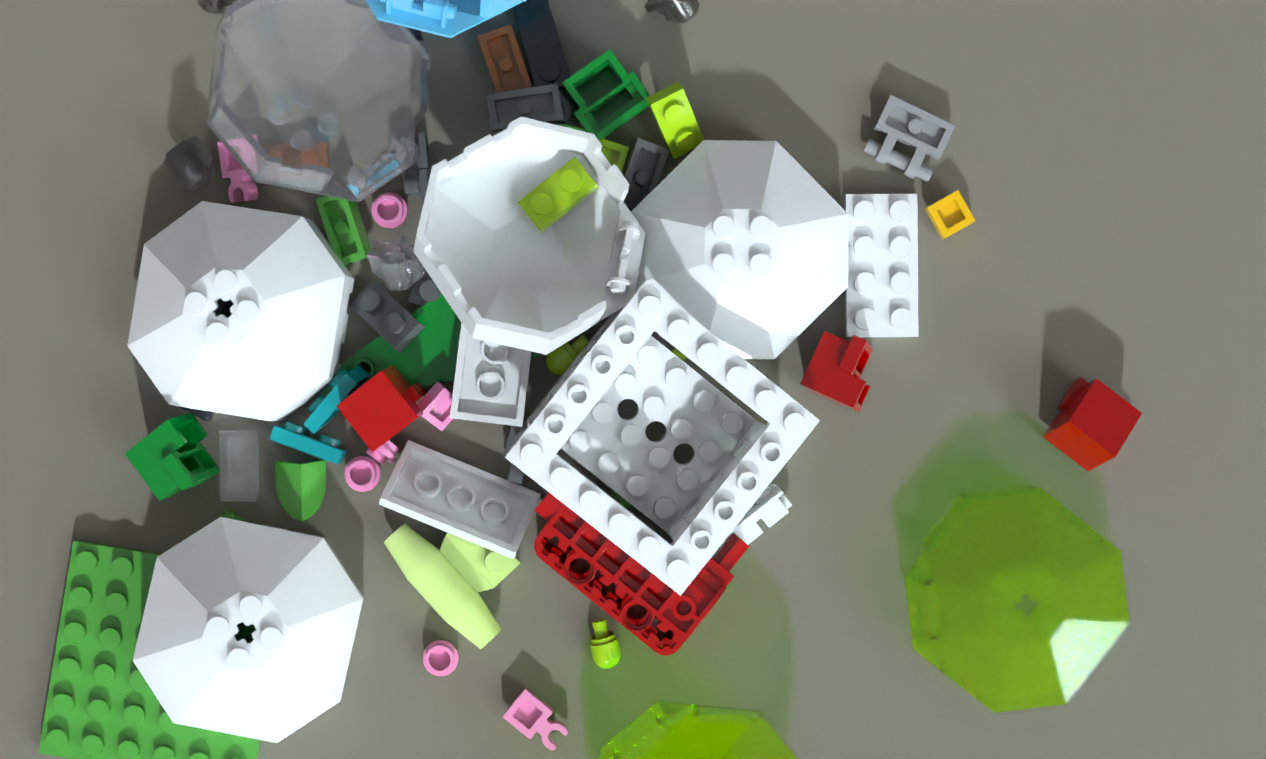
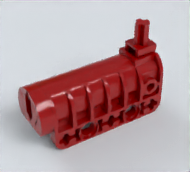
[534,465,750,656]

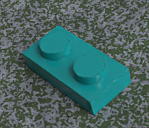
[304,365,369,434]
[269,421,348,464]

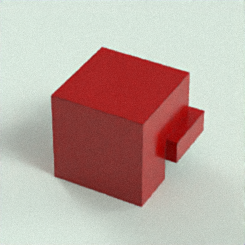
[800,331,873,413]
[337,365,427,452]
[1043,377,1142,471]

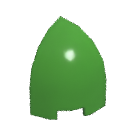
[275,459,327,521]

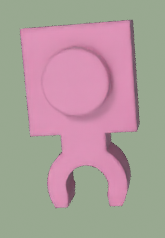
[217,138,259,203]
[503,687,569,751]

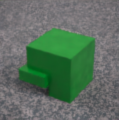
[562,49,650,142]
[125,413,222,501]

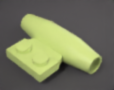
[384,523,521,649]

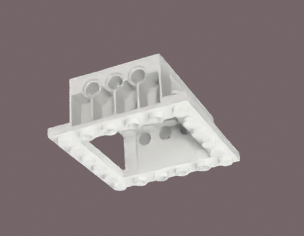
[505,280,820,596]

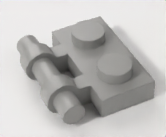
[863,95,955,182]

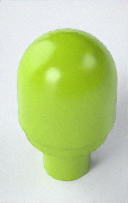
[545,335,590,376]
[590,618,621,669]

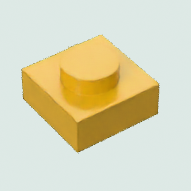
[925,190,976,240]

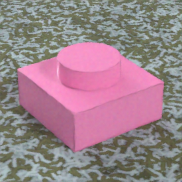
[417,381,453,431]

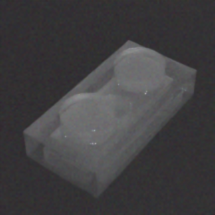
[220,430,258,502]

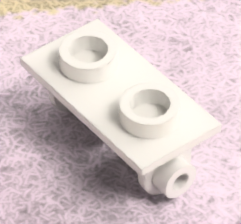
[727,482,792,544]

